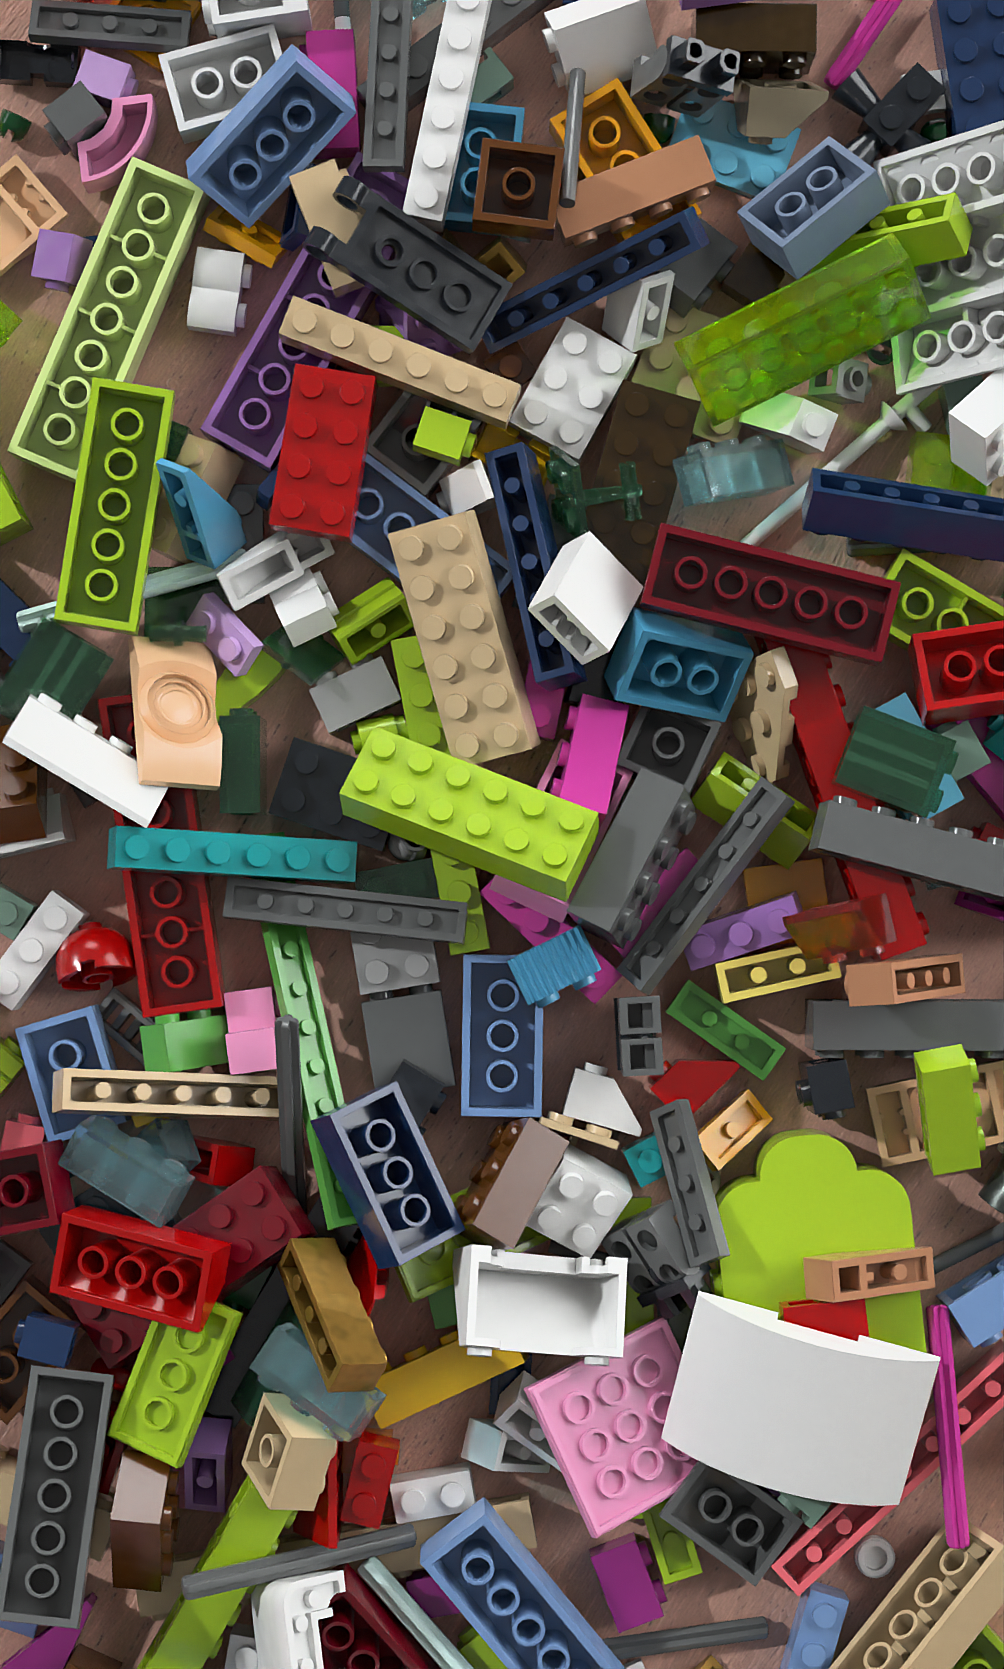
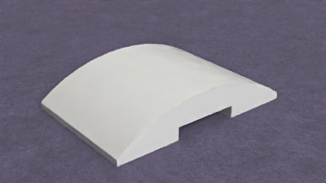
[873,120,1004,395]
[661,1291,940,1506]

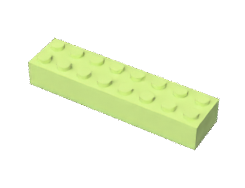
[7,157,210,483]

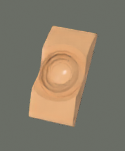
[0,154,69,278]
[128,636,222,791]
[865,1059,1004,1168]

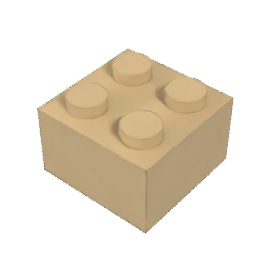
[241,1393,337,1511]

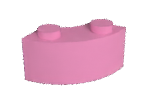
[77,94,158,194]

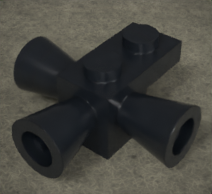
[831,62,946,166]

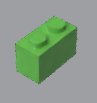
[139,1008,229,1072]

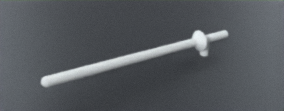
[739,385,940,547]

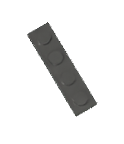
[28,0,192,53]
[649,1099,730,1268]

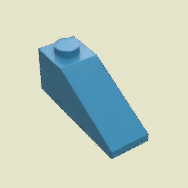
[156,458,247,569]

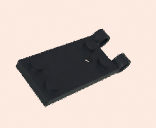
[302,176,513,355]

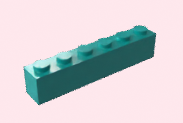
[107,826,357,884]

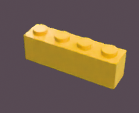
[363,1329,530,1429]

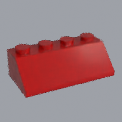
[49,1204,232,1333]

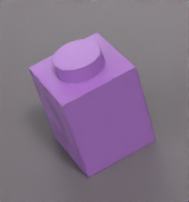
[31,229,93,293]

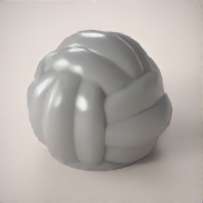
[388,833,428,862]

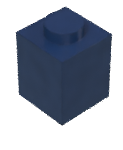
[14,1310,81,1368]

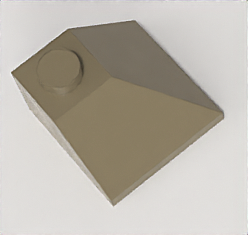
[733,77,829,145]

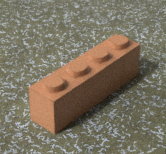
[555,134,716,248]
[844,953,966,1007]

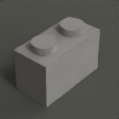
[309,654,402,735]

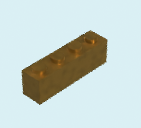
[277,1238,387,1393]

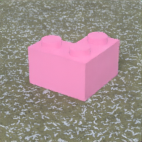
[224,986,281,1075]

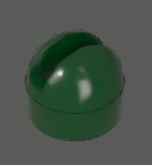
[0,108,32,142]
[644,113,675,144]
[920,118,948,142]
[866,333,893,365]

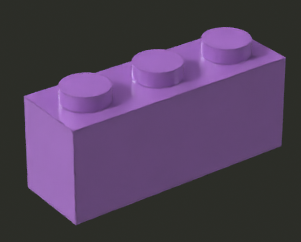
[684,890,809,971]

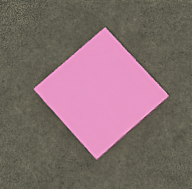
[524,1316,698,1538]

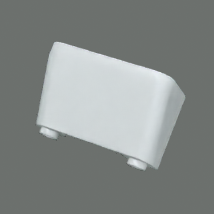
[452,1244,628,1366]
[251,1570,346,1669]

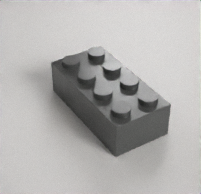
[567,767,697,949]

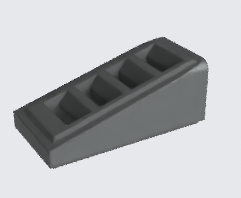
[99,987,155,1065]

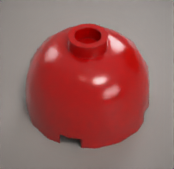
[56,922,137,992]

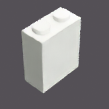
[542,0,657,95]
[528,531,643,665]

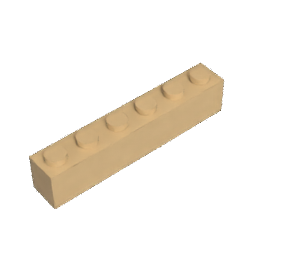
[278,295,521,430]
[52,1068,279,1121]

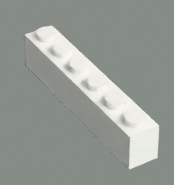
[403,0,492,233]

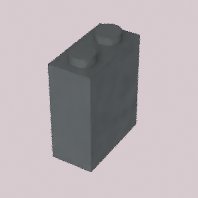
[361,983,456,1088]

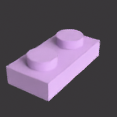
[186,592,264,677]

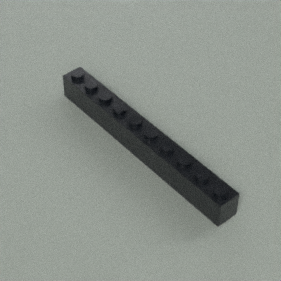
[205,1059,447,1428]

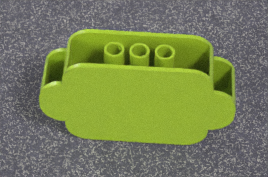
[709,1128,927,1353]

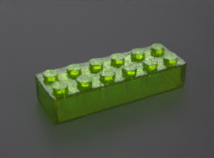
[673,232,932,427]

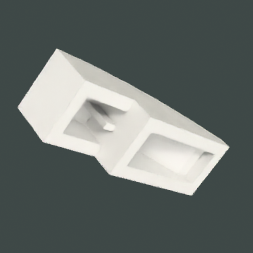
[216,531,335,611]

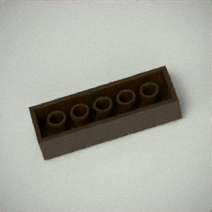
[579,380,701,631]

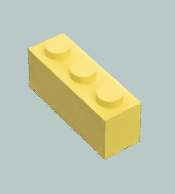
[712,937,842,1003]

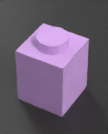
[73,49,139,109]

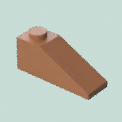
[803,1246,935,1303]

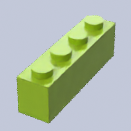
[810,192,973,286]

